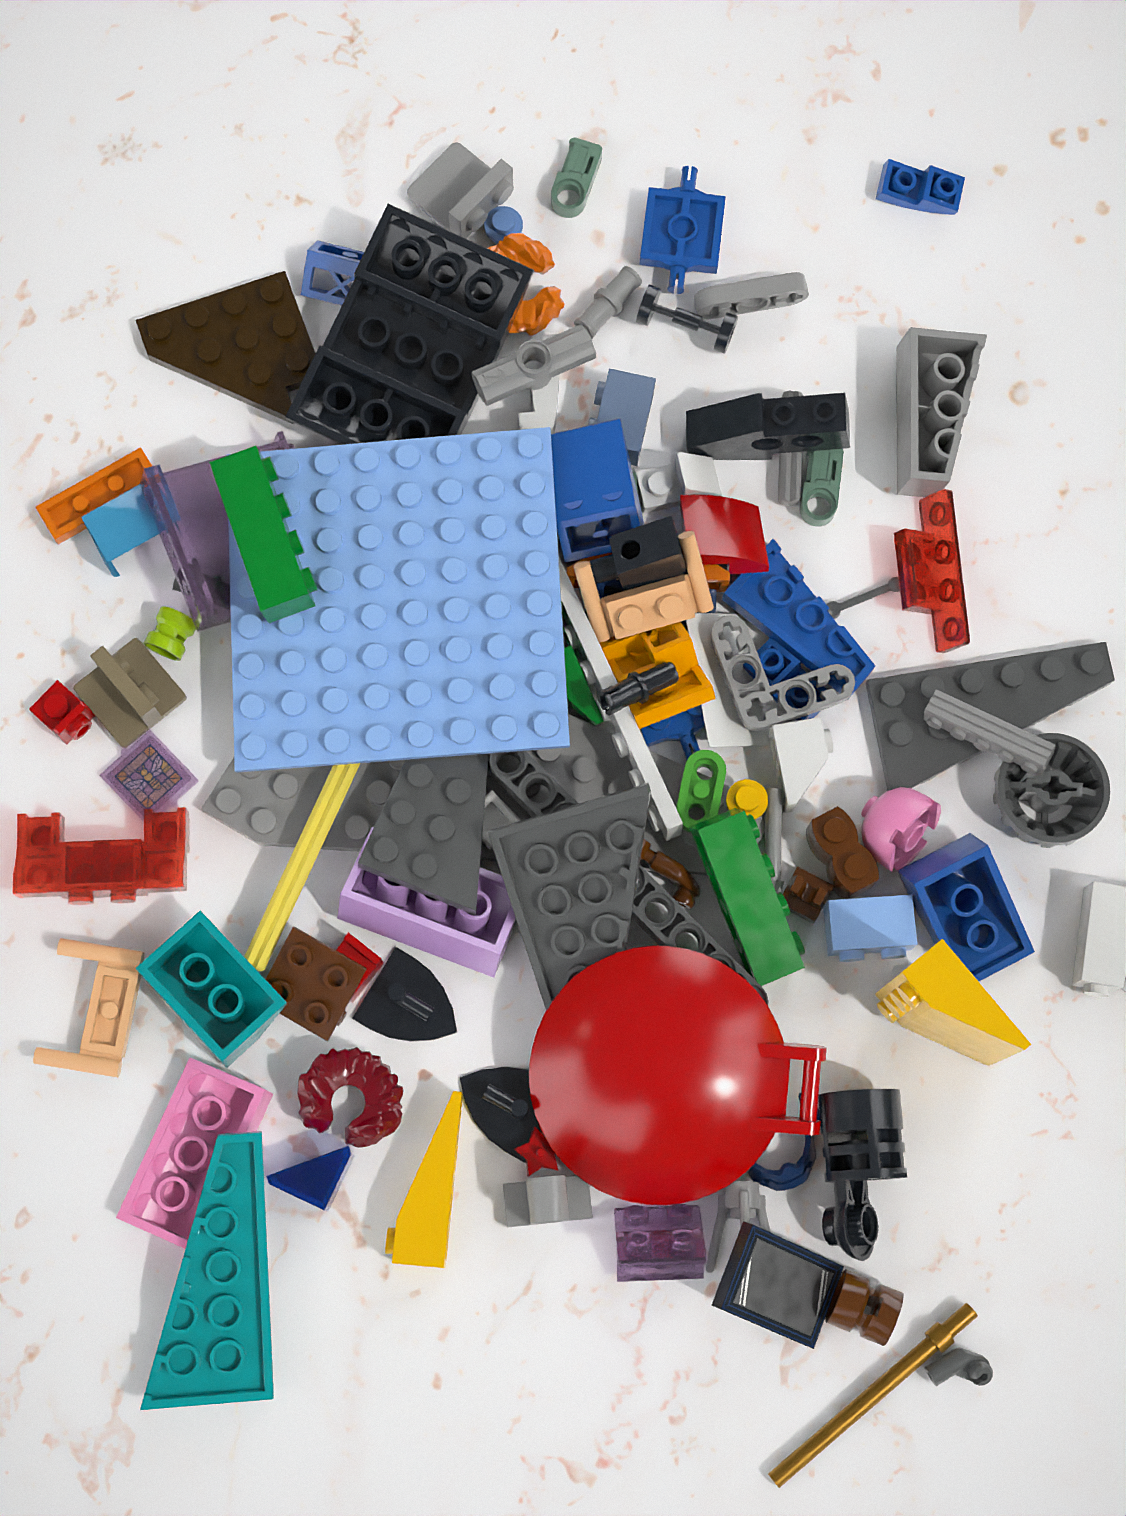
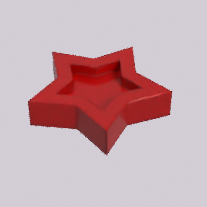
[514,1126,559,1177]

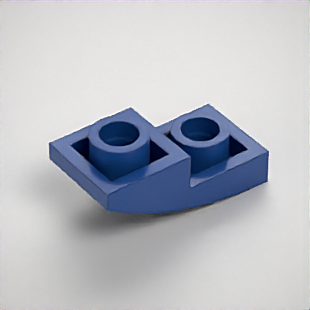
[876,159,965,215]
[743,637,828,721]

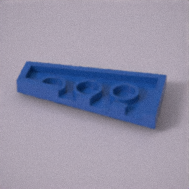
[721,538,875,700]

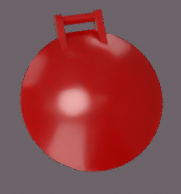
[529,945,827,1205]

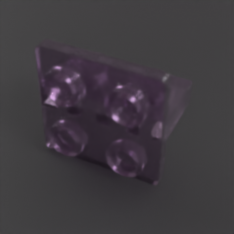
[614,1204,706,1282]

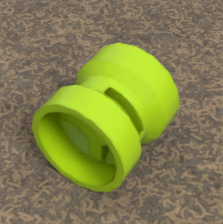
[143,606,198,661]

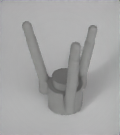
[706,1181,771,1273]

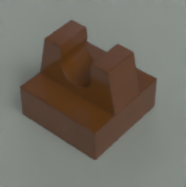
[782,866,834,924]

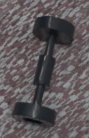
[636,284,738,354]

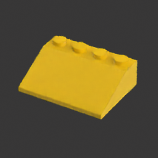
[875,939,1032,1066]

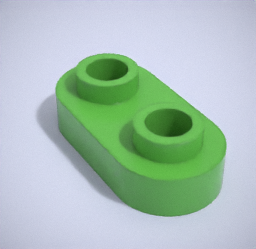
[676,750,726,833]

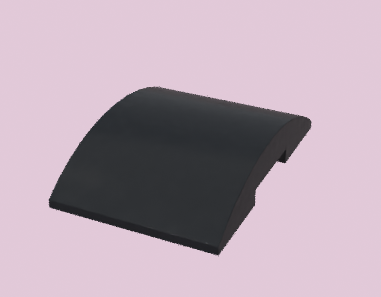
[285,203,534,445]

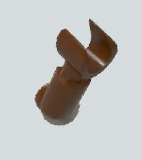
[641,839,701,909]

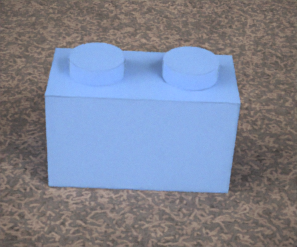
[823,895,918,962]

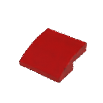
[679,494,769,574]

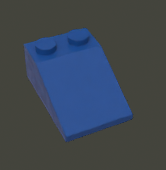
[898,833,1035,982]

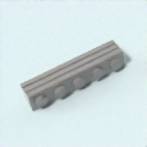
[924,689,1055,775]

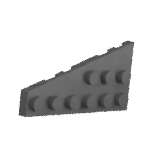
[865,642,1115,791]
[358,754,489,916]

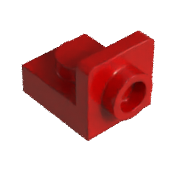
[29,680,95,745]

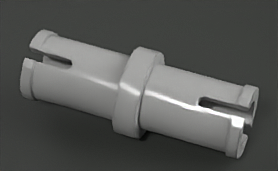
[574,266,642,339]

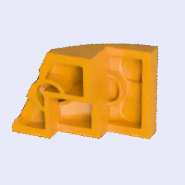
[599,622,716,729]

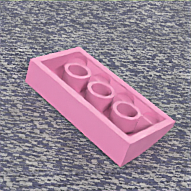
[116,1057,273,1249]

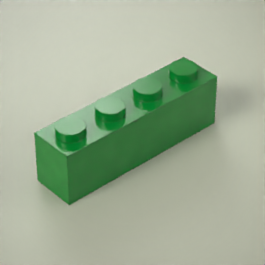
[209,445,318,623]
[689,808,805,986]

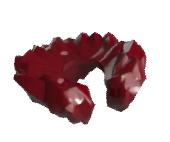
[297,1047,404,1148]

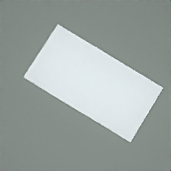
[686,613,769,747]

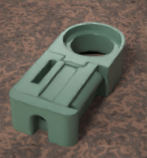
[551,137,602,218]
[800,449,844,527]

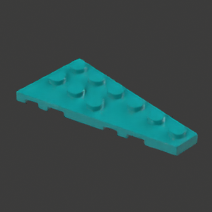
[140,1131,274,1410]

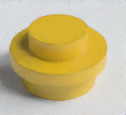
[726,779,768,820]

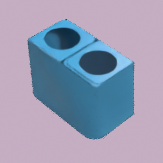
[81,480,185,577]

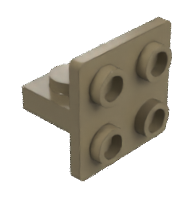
[73,638,187,748]

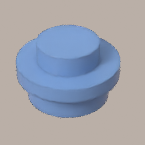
[484,206,523,244]

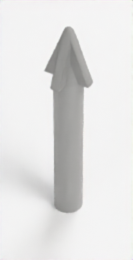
[765,788,785,893]

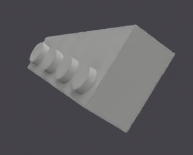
[896,327,988,498]

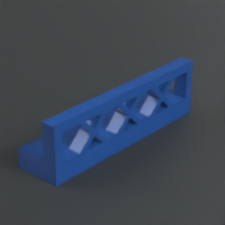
[300,240,364,306]

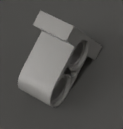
[503,1175,593,1228]

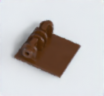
[265,926,367,1042]

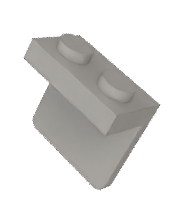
[407,142,514,239]

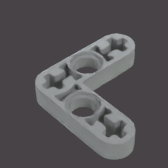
[711,615,855,732]

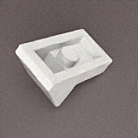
[636,452,722,513]

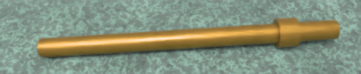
[768,1303,978,1488]

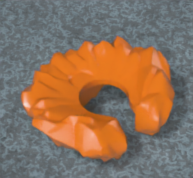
[487,233,565,336]

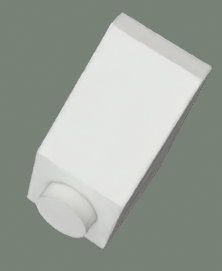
[768,717,833,814]

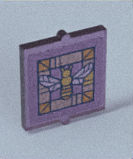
[99,730,199,827]

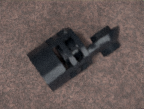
[818,1089,908,1261]

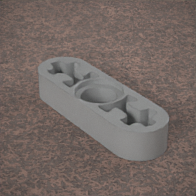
[694,272,809,319]

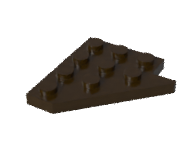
[135,271,316,424]

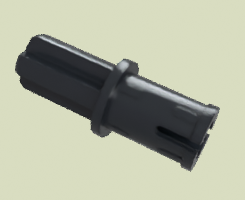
[597,662,679,716]

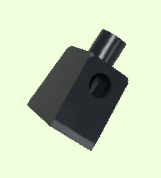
[590,516,688,591]

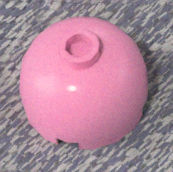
[861,787,941,872]

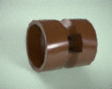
[825,1269,904,1346]

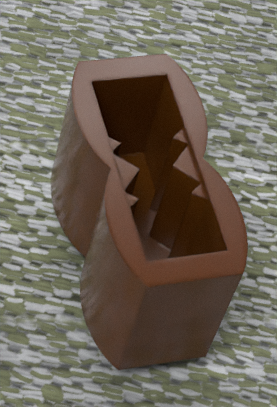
[806,806,879,899]

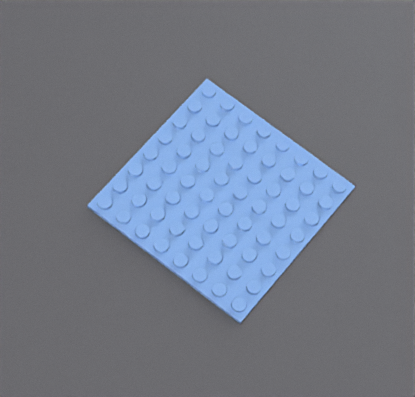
[227,427,570,773]

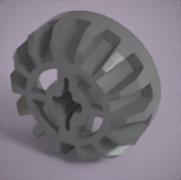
[993,733,1110,848]

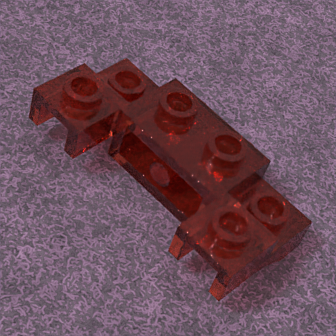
[13,807,190,905]

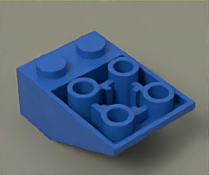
[551,418,644,562]

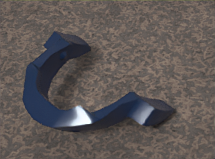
[747,1093,820,1191]

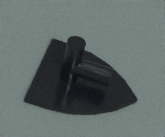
[352,947,457,1042]
[460,1067,542,1163]

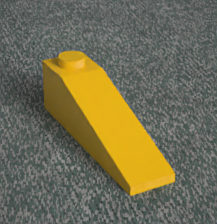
[385,1091,463,1268]

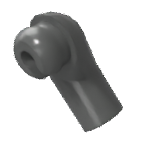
[924,1348,993,1387]

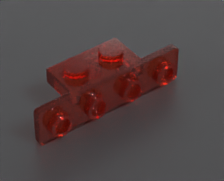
[893,489,970,653]

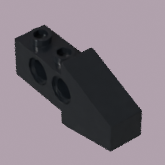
[686,392,850,460]

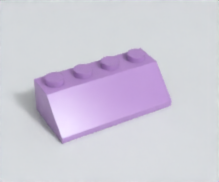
[337,827,516,978]

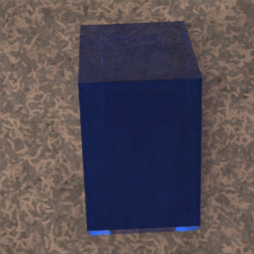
[266,1146,355,1212]

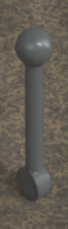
[827,576,904,619]

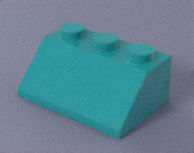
[135,910,287,1068]

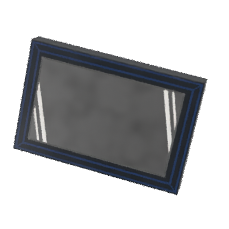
[711,1221,844,1349]

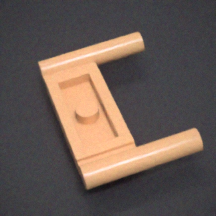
[574,531,714,642]
[33,938,145,1078]

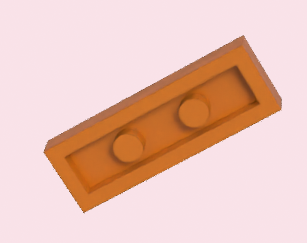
[35,447,163,545]

